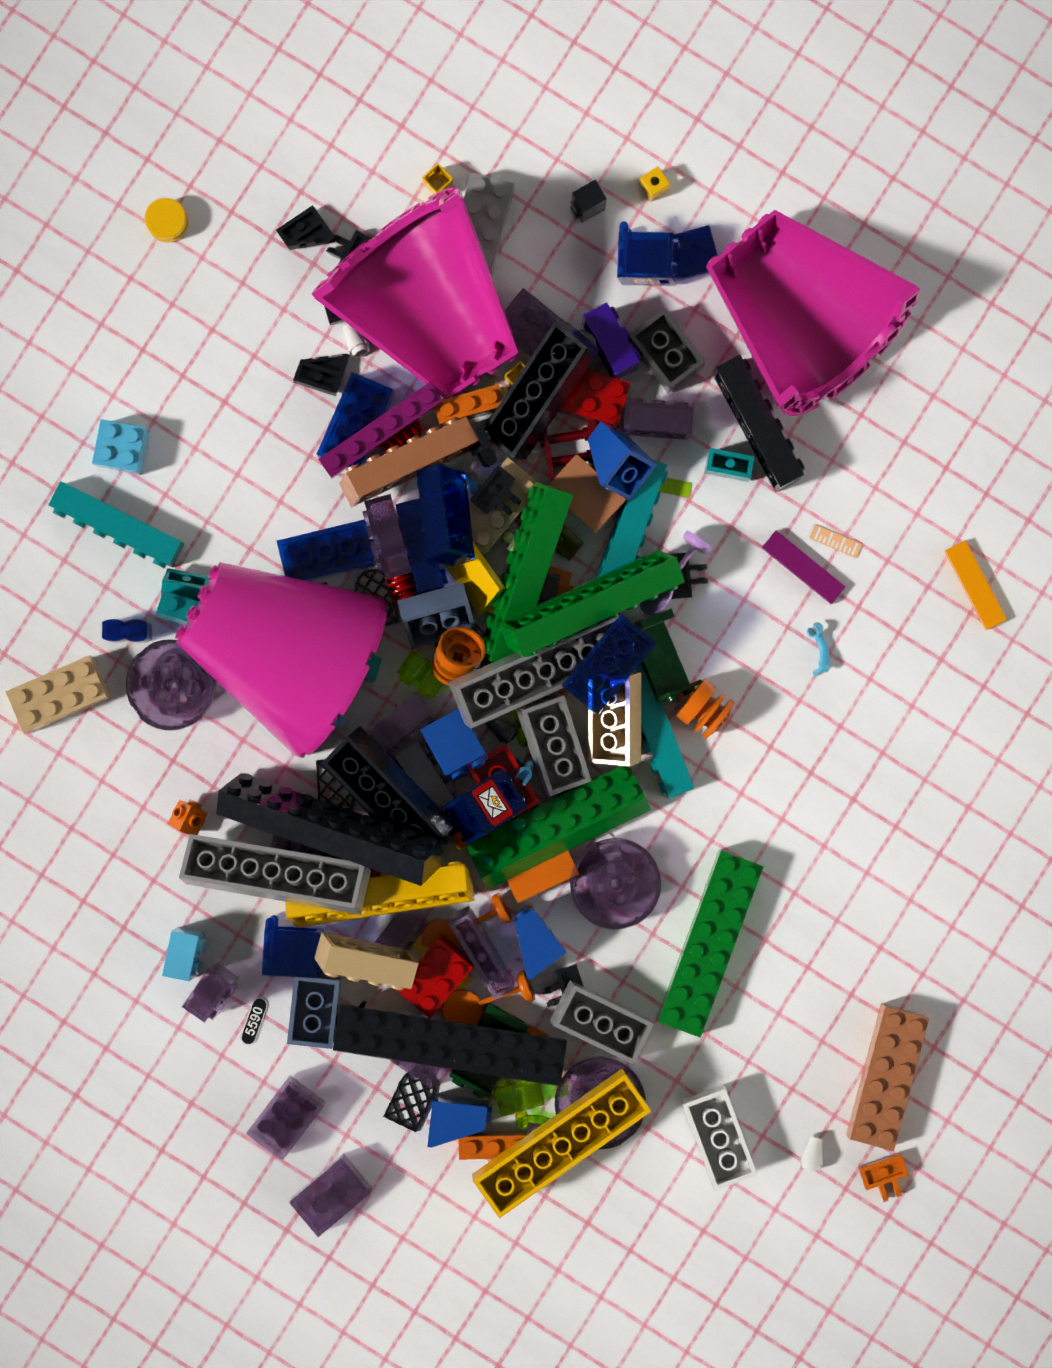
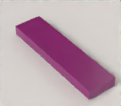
[761,530,845,605]

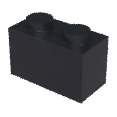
[570,179,607,223]

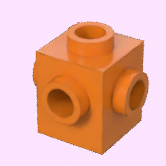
[168,799,208,835]

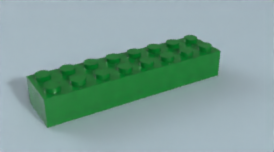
[481,481,573,662]
[499,550,685,657]
[466,766,651,889]
[656,850,764,1038]

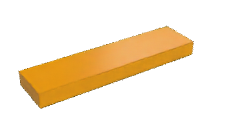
[944,540,1007,630]

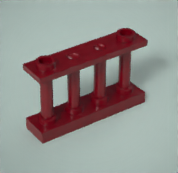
[539,420,597,483]

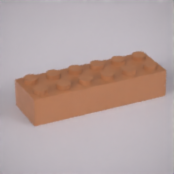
[339,417,479,508]
[846,1004,929,1151]

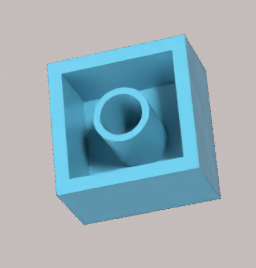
[92,419,150,475]
[162,927,207,981]

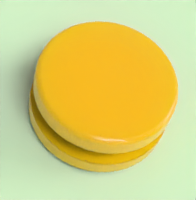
[145,198,188,243]

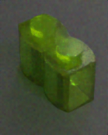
[397,650,444,699]
[494,1080,545,1117]

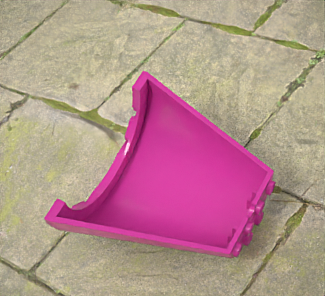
[312,187,519,399]
[706,210,920,416]
[175,562,387,758]

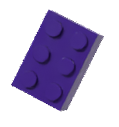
[582,302,641,379]

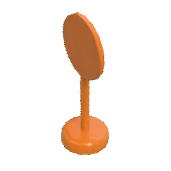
[421,893,512,948]
[442,970,535,1025]

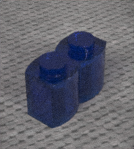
[102,619,152,643]

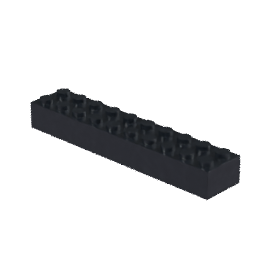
[216,773,444,886]
[333,1004,567,1086]

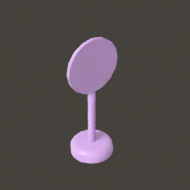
[640,531,712,616]

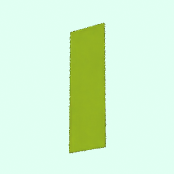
[658,478,692,498]

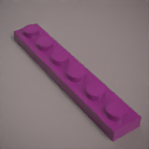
[318,382,443,479]

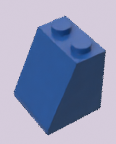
[588,421,657,500]
[420,709,489,781]
[514,906,566,980]
[427,1094,492,1148]

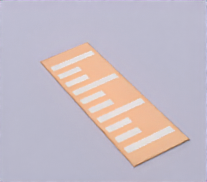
[810,524,863,558]

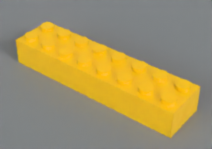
[285,862,475,928]
[472,1069,651,1219]

